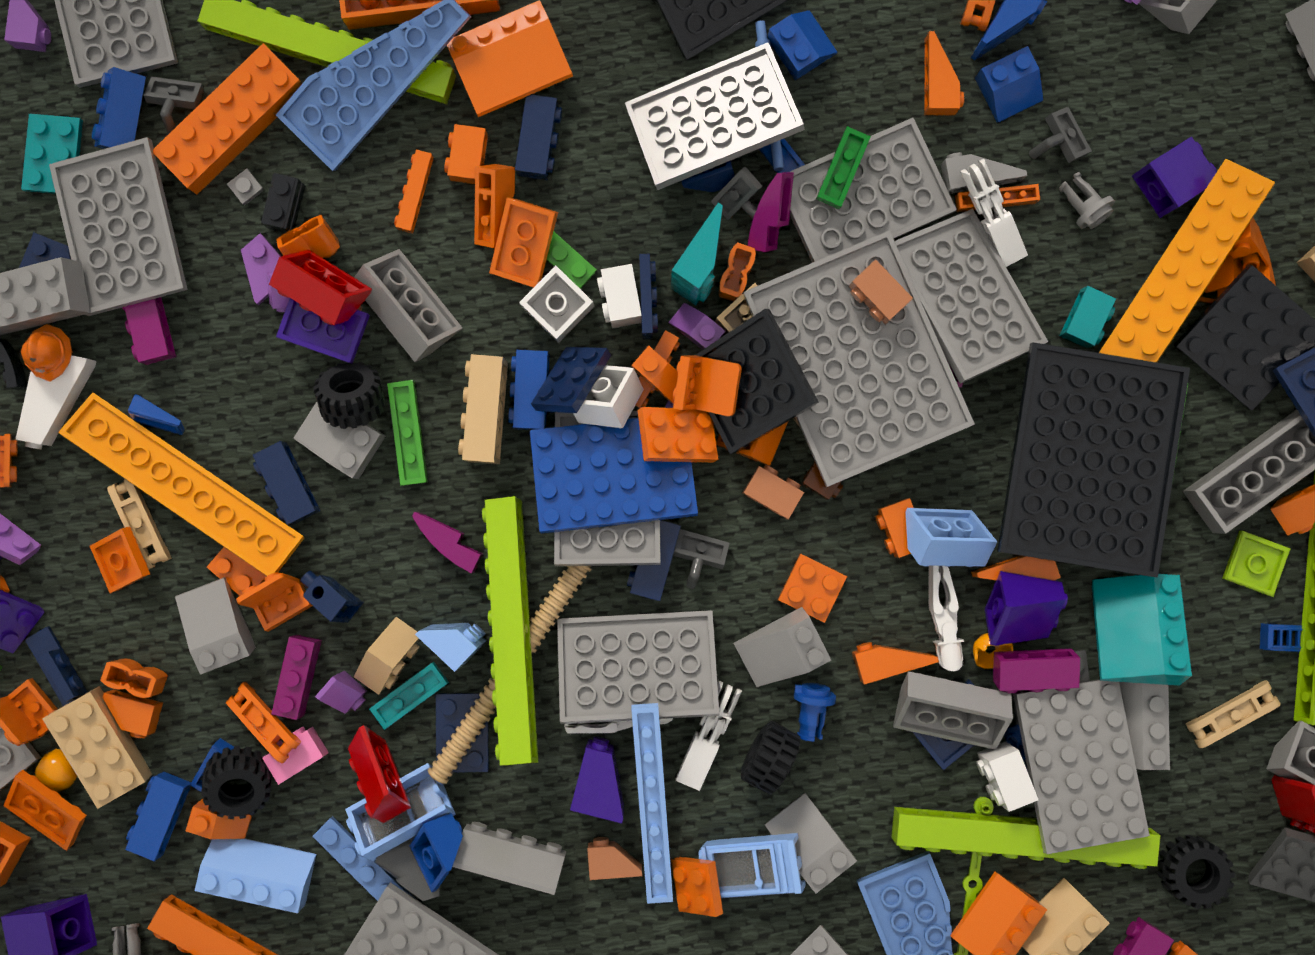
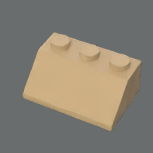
[1022,878,1110,955]

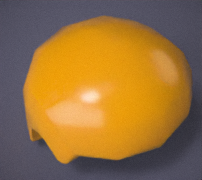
[973,633,1013,669]
[35,749,77,792]

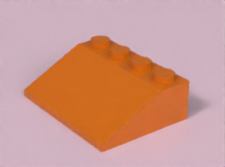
[447,0,573,117]

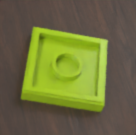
[1222,530,1291,597]

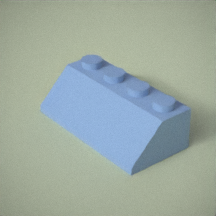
[195,839,316,913]

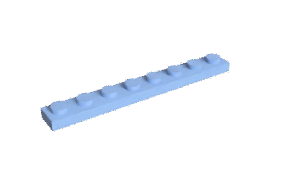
[631,703,673,904]

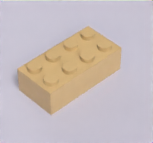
[458,354,508,464]
[42,686,153,809]

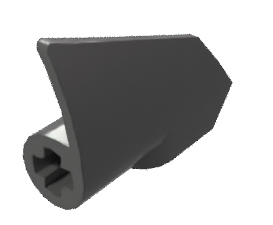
[374,821,440,901]

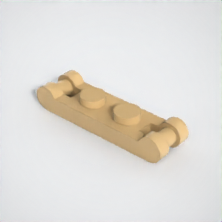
[107,479,172,570]
[1185,680,1281,748]

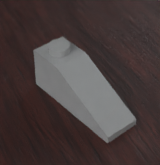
[941,152,1027,194]

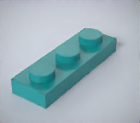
[369,662,449,730]

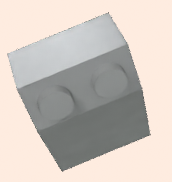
[294,402,386,479]
[175,577,256,675]
[733,607,831,687]
[765,793,857,894]

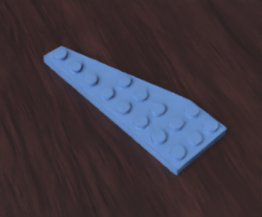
[276,0,471,171]
[856,851,953,955]

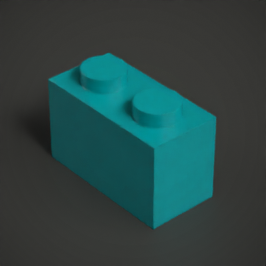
[1059,286,1116,348]

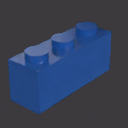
[92,67,146,149]
[509,350,550,430]
[125,772,191,861]

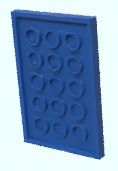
[530,418,698,534]

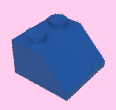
[767,10,838,81]
[975,46,1043,123]
[410,813,463,892]

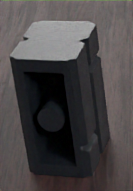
[261,173,305,233]

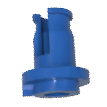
[794,683,836,742]

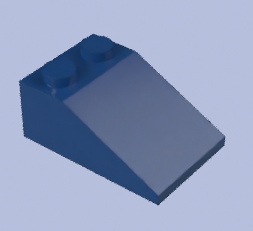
[971,0,1047,60]

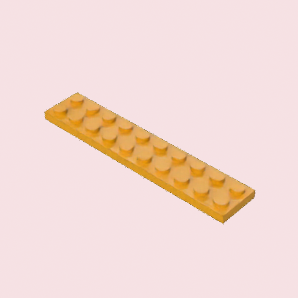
[1099,159,1275,362]
[58,393,304,576]

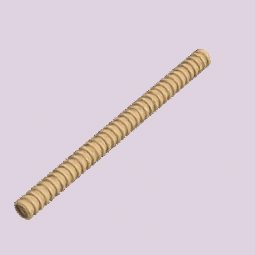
[427,566,592,784]

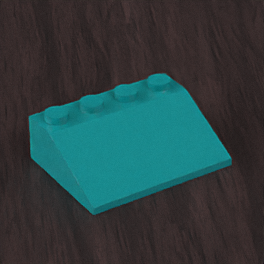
[671,202,723,306]
[1092,574,1192,686]

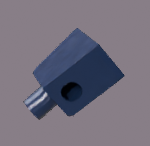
[300,571,364,623]

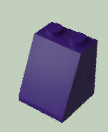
[1132,136,1217,218]
[985,571,1068,646]
[570,737,624,823]
[1,894,97,955]

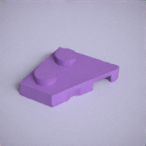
[241,233,281,305]

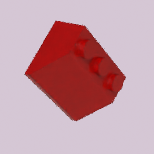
[269,250,372,325]
[348,725,411,823]
[1272,775,1315,835]

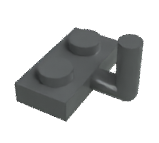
[144,77,204,134]
[1029,107,1092,163]
[711,167,762,220]
[673,529,730,589]

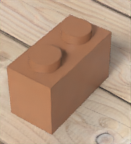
[849,259,913,325]
[742,465,804,519]

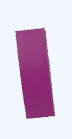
[748,172,794,252]
[412,512,483,573]

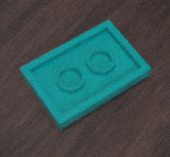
[21,114,83,194]

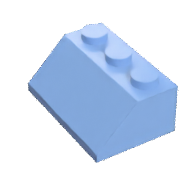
[905,508,997,567]
[415,623,487,672]

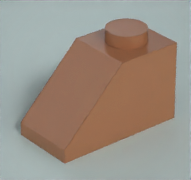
[587,837,642,880]

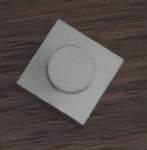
[227,168,264,206]

